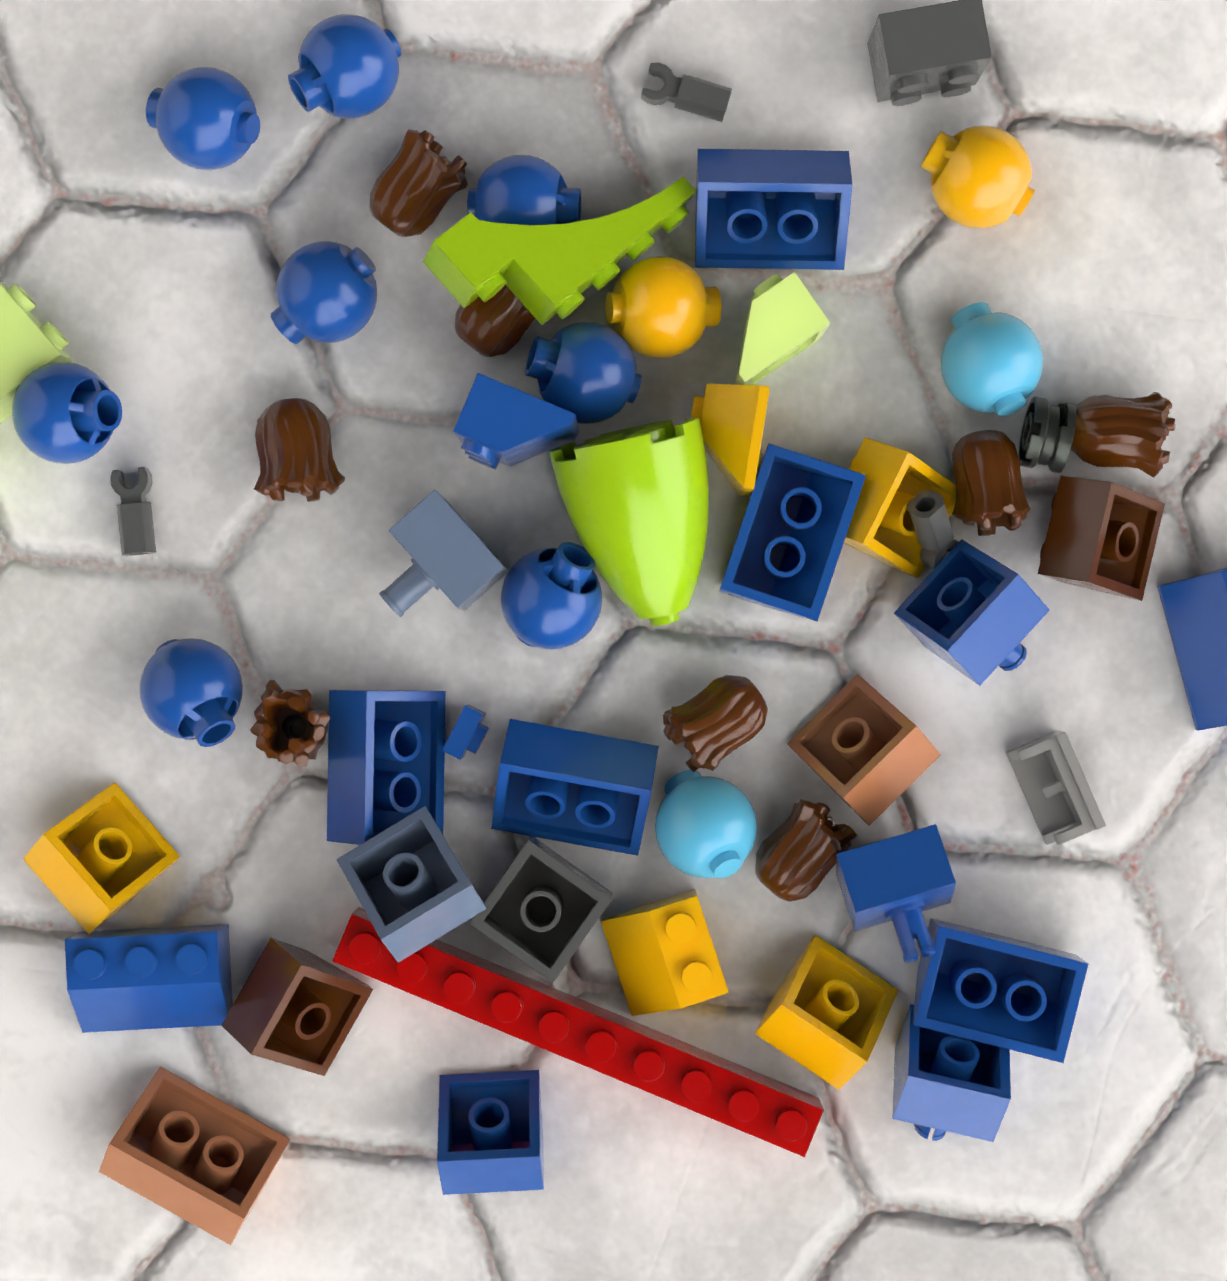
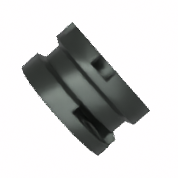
[1018,397,1076,473]

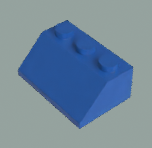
[695,149,853,270]
[453,373,579,470]
[719,443,866,622]
[1157,568,1227,731]
[327,690,446,845]
[491,719,659,856]
[912,918,1089,1063]
[65,924,233,1033]

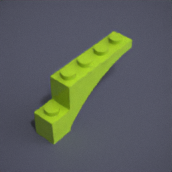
[423,176,697,325]

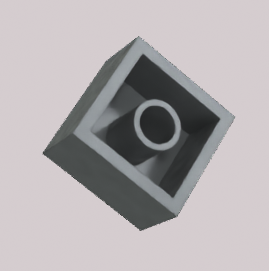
[867,0,992,106]
[469,835,613,983]

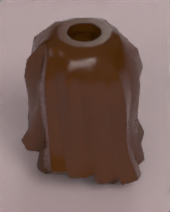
[369,129,468,237]
[455,285,536,357]
[1071,392,1176,478]
[254,398,345,502]
[952,430,1030,536]
[663,675,768,772]
[250,680,330,766]
[755,799,858,902]

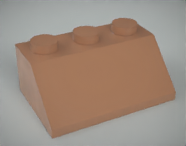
[99,1066,291,1245]

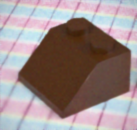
[1038,476,1165,601]
[221,938,373,1076]

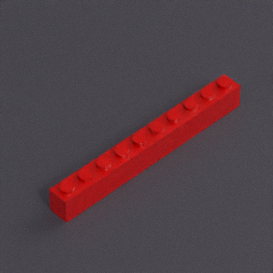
[332,907,824,1157]

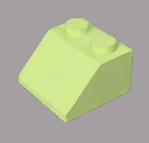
[734,272,830,385]

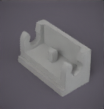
[1006,731,1106,845]

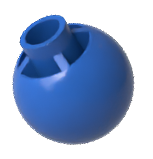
[288,14,401,119]
[146,67,260,170]
[467,155,581,225]
[271,241,377,344]
[525,322,642,424]
[12,362,122,464]
[501,542,602,649]
[140,638,243,747]

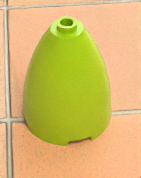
[549,417,709,626]

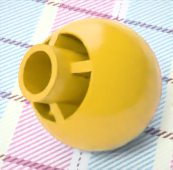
[920,125,1035,228]
[605,256,722,358]

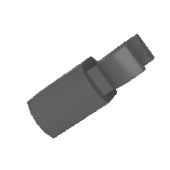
[641,63,732,122]
[110,467,156,556]
[907,491,959,570]

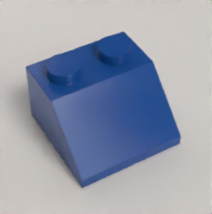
[437,1070,544,1195]

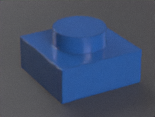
[442,704,489,760]

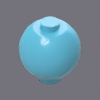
[941,302,1043,416]
[655,770,757,878]

